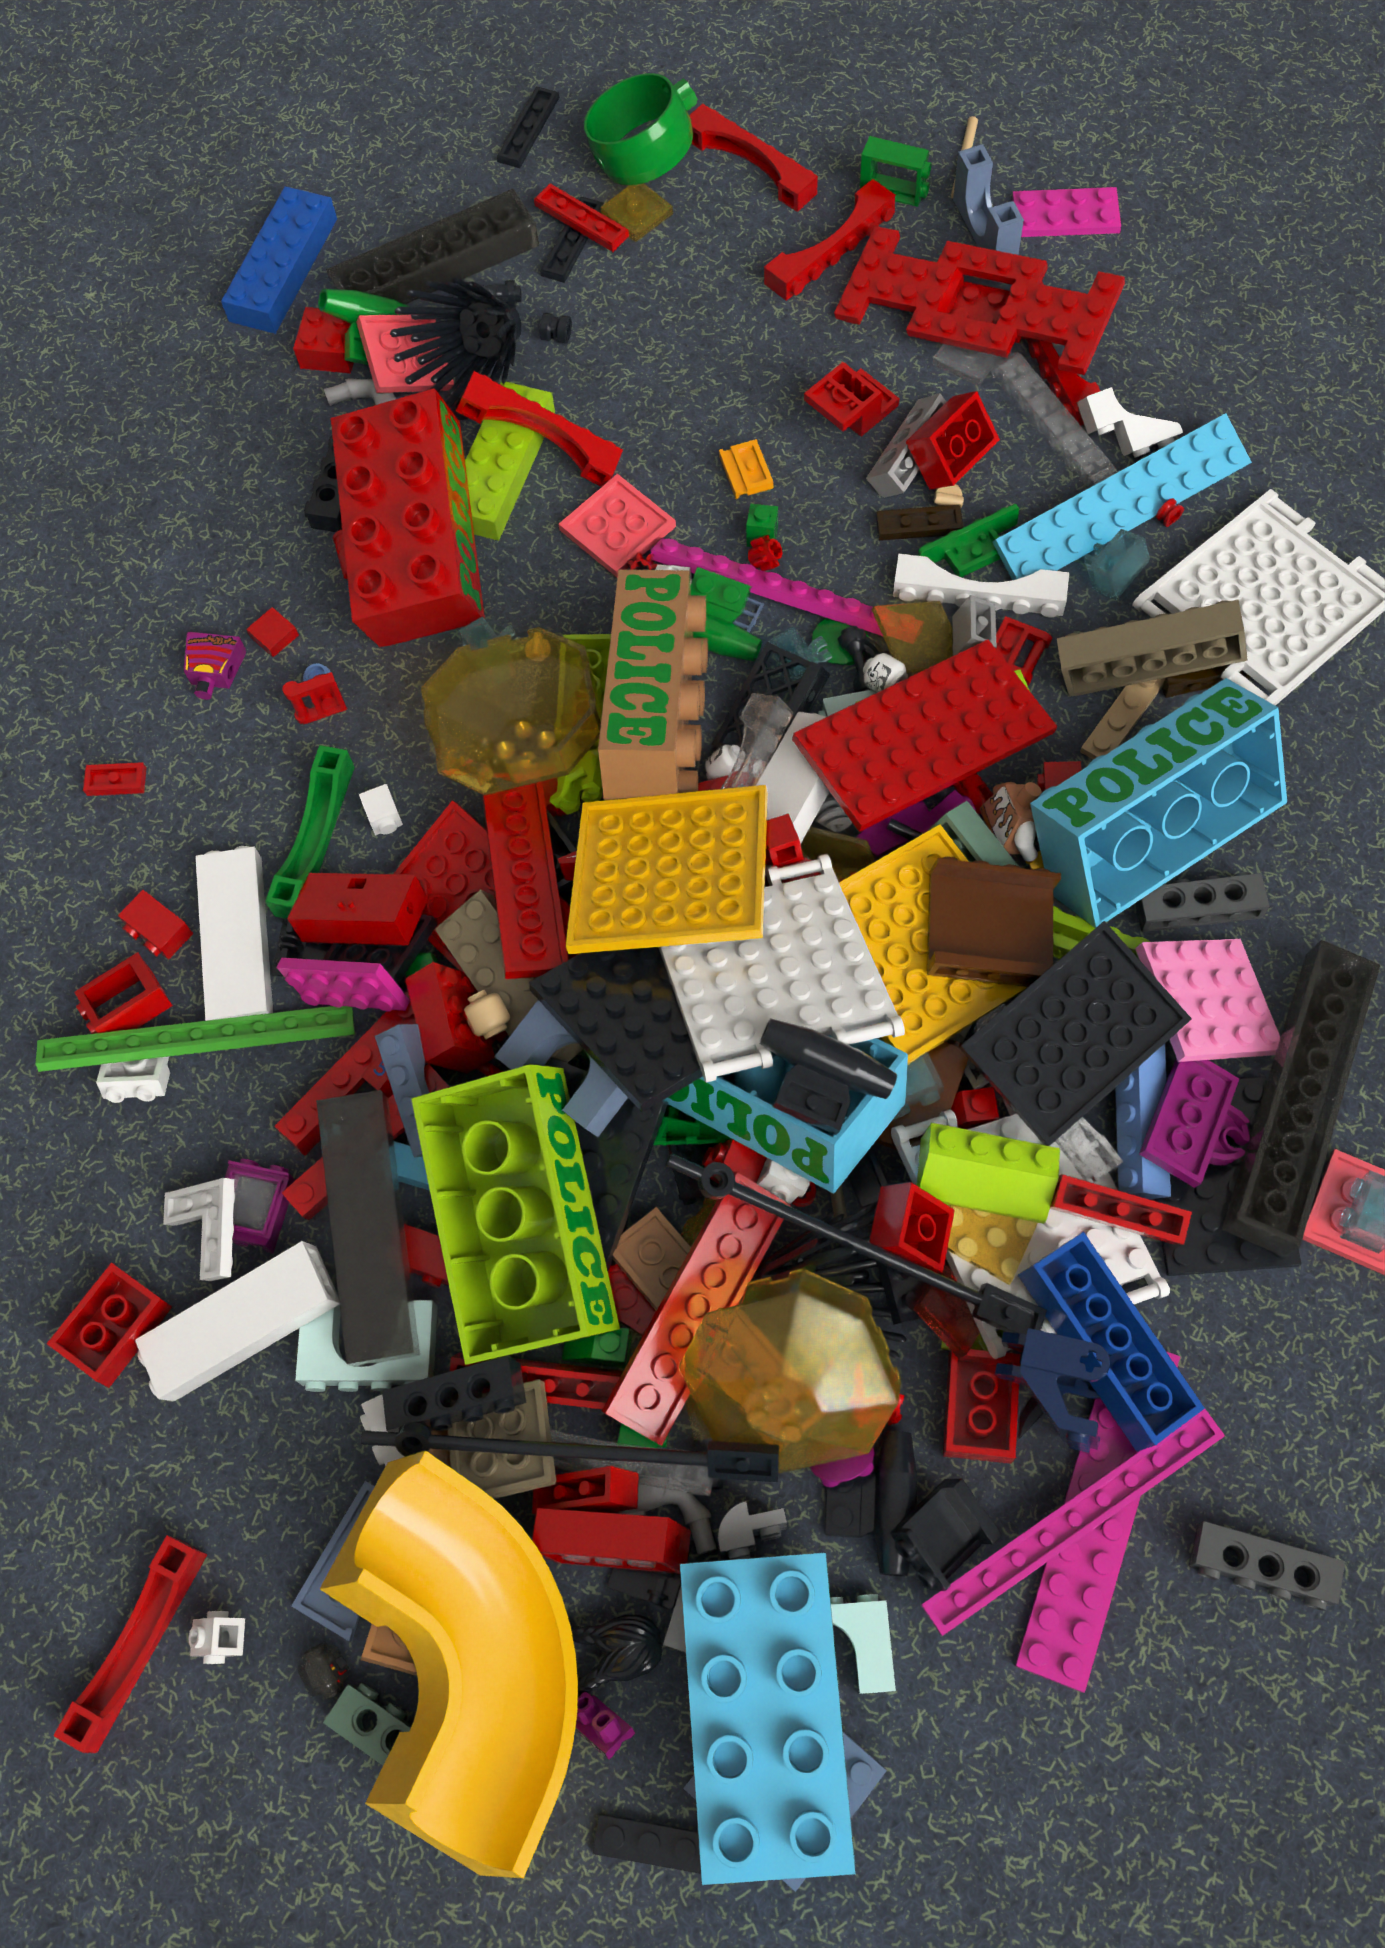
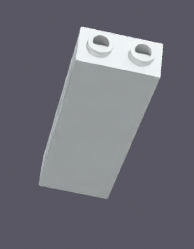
[756,712,829,876]
[196,846,273,1021]
[135,1241,341,1401]

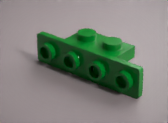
[918,504,1019,577]

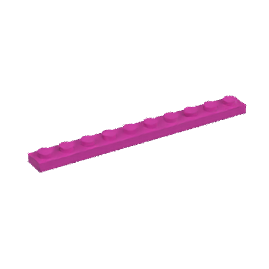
[651,538,923,646]
[921,1409,1225,1636]

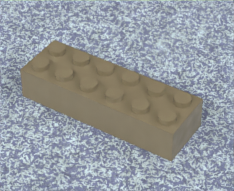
[1057,600,1248,696]
[435,889,583,1066]

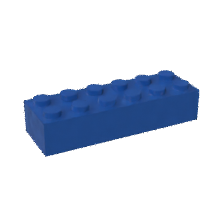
[221,186,337,334]
[1018,1232,1205,1452]

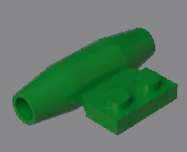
[318,289,410,365]
[690,567,762,661]

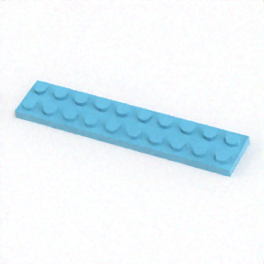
[992,413,1252,580]

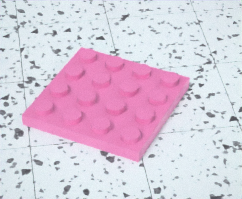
[1135,939,1285,1062]

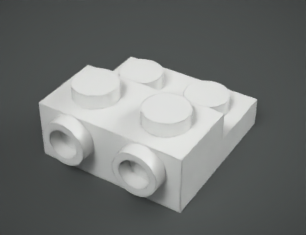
[96,1056,170,1103]

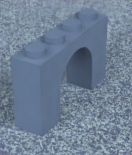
[953,144,1024,255]
[494,1000,628,1137]
[375,1024,430,1157]

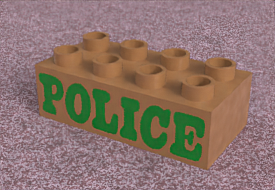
[598,569,708,801]

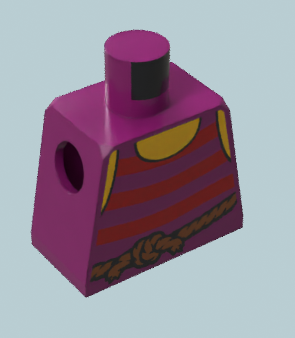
[184,632,246,700]

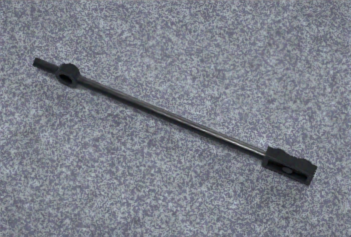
[666,1153,1047,1335]
[361,1422,779,1482]

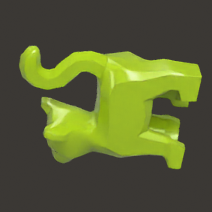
[549,722,603,815]

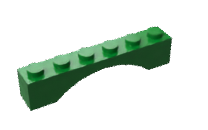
[265,745,355,919]

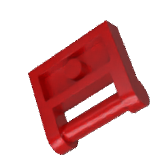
[996,616,1052,686]
[282,672,347,724]

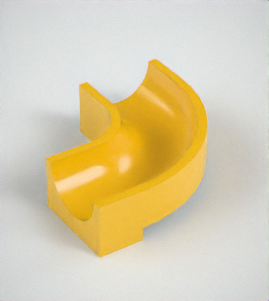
[320,1451,578,1878]

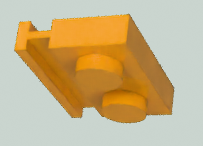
[719,439,774,499]

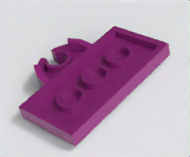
[1139,1058,1250,1188]

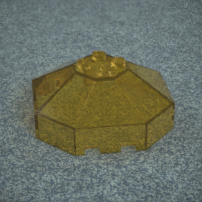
[421,627,602,795]
[679,1268,901,1473]

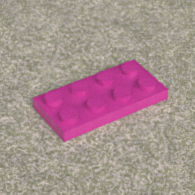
[1012,187,1121,237]
[276,958,410,1011]

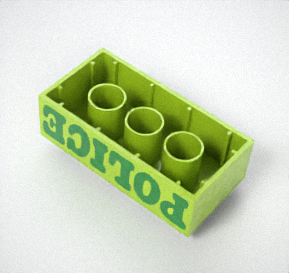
[411,1064,620,1365]

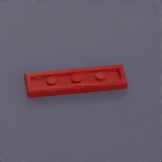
[534,183,629,252]

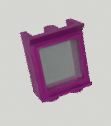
[225,1159,295,1254]

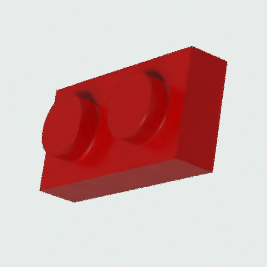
[83,762,146,796]

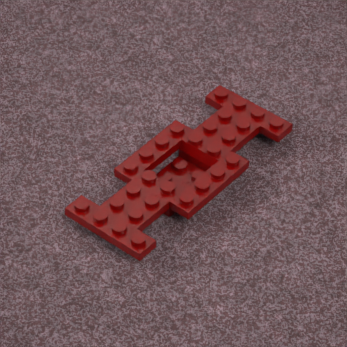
[834,226,1125,375]

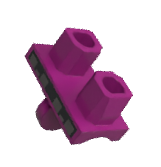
[575,1692,635,1760]

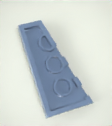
[291,1481,375,1642]

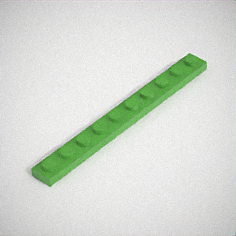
[35,1006,355,1072]

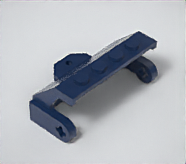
[995,1328,1110,1453]

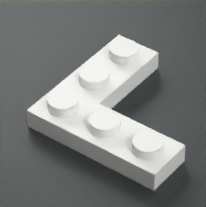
[163,1178,235,1281]

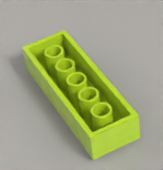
[465,381,555,541]

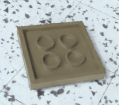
[448,1379,557,1499]

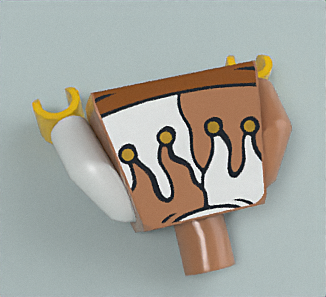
[980,782,1044,870]

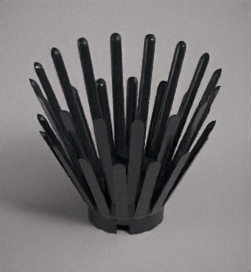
[390,277,521,408]
[745,1203,907,1363]

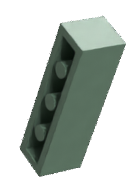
[929,801,1018,866]

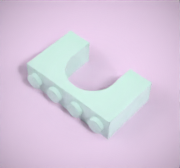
[295,1300,438,1392]
[831,1594,896,1694]

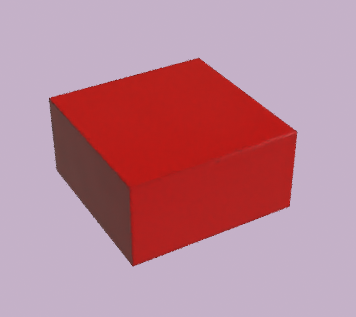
[246,607,299,657]

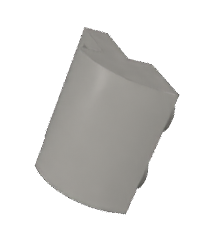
[718,1501,787,1560]

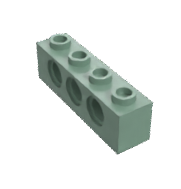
[323,1682,412,1765]

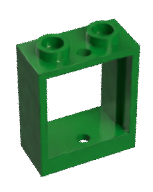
[860,136,932,207]

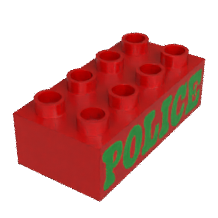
[331,388,485,647]

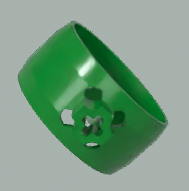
[584,73,698,185]

